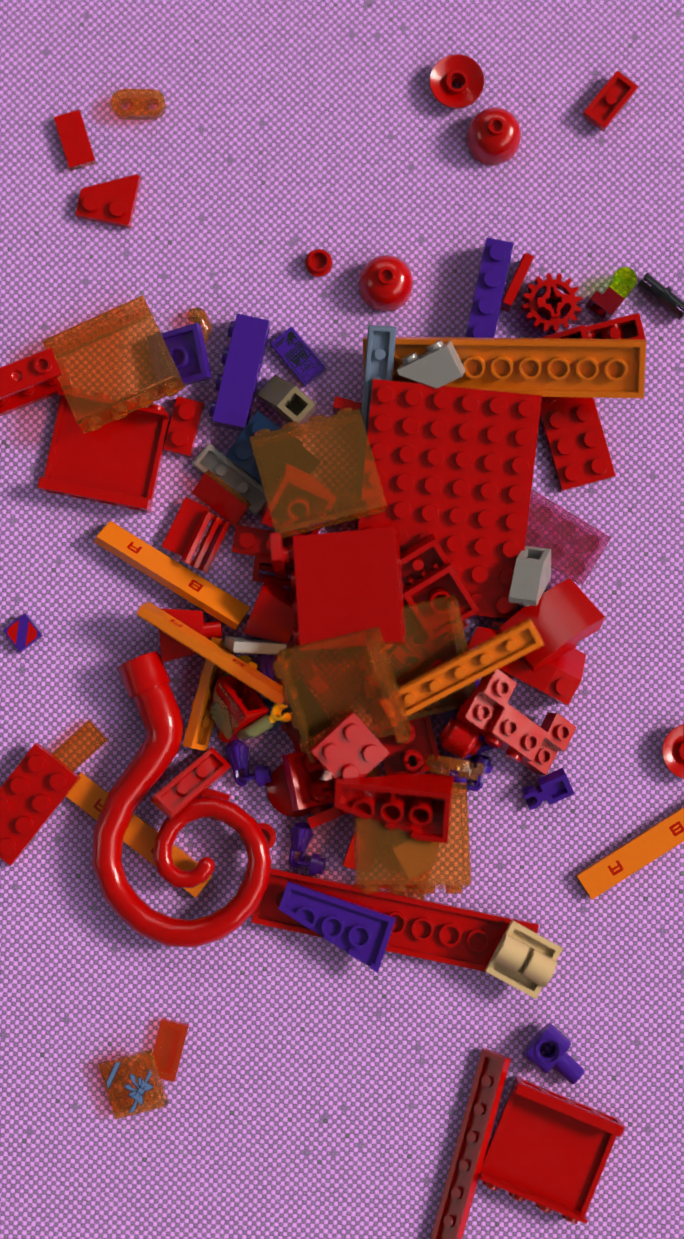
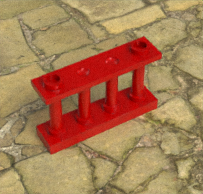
[0,348,73,416]

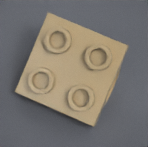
[485,920,563,999]

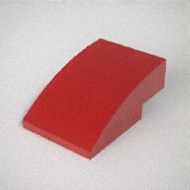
[400,534,479,640]
[498,578,605,671]

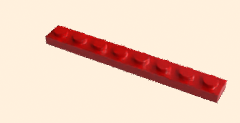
[430,1049,511,1239]

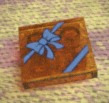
[98,1049,169,1119]

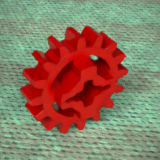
[522,273,582,334]

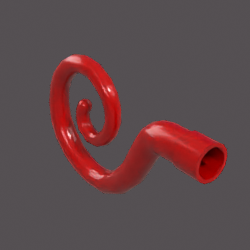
[91,651,272,948]

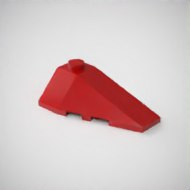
[464,626,586,706]
[334,773,454,843]

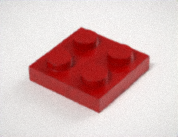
[309,710,390,779]

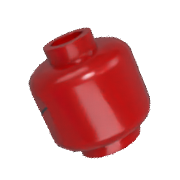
[439,718,483,759]

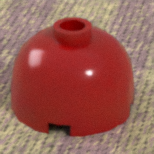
[466,107,521,166]
[358,255,413,312]

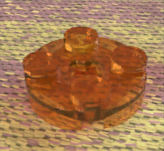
[426,754,485,781]

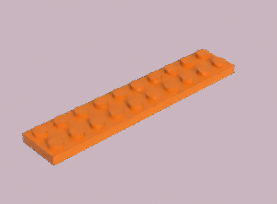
[363,336,647,398]

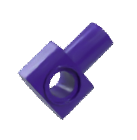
[522,1023,585,1085]

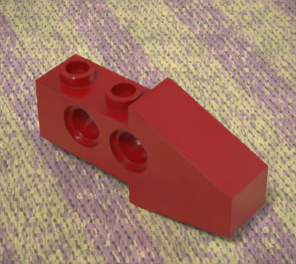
[541,313,646,339]

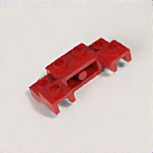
[456,669,577,775]

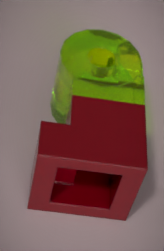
[586,267,637,321]

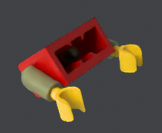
[210,655,293,743]

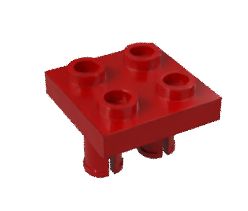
[374,713,442,776]
[282,749,336,811]

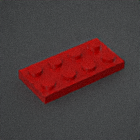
[540,397,616,492]
[0,743,81,866]

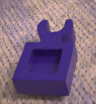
[521,768,575,810]

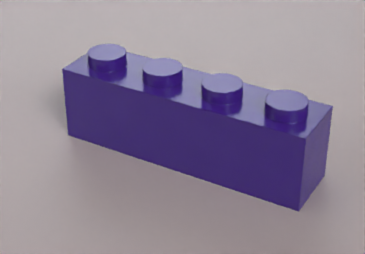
[465,237,514,338]
[209,313,271,432]

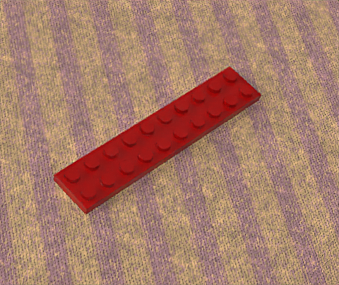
[251,868,539,972]

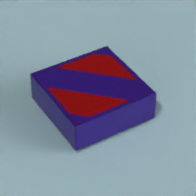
[3,614,43,653]

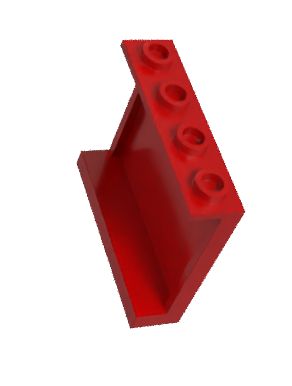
[38,388,170,513]
[289,527,406,653]
[479,1076,625,1224]

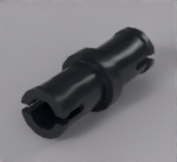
[637,273,684,321]

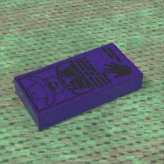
[270,326,326,387]

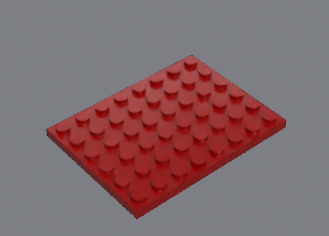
[358,379,542,619]

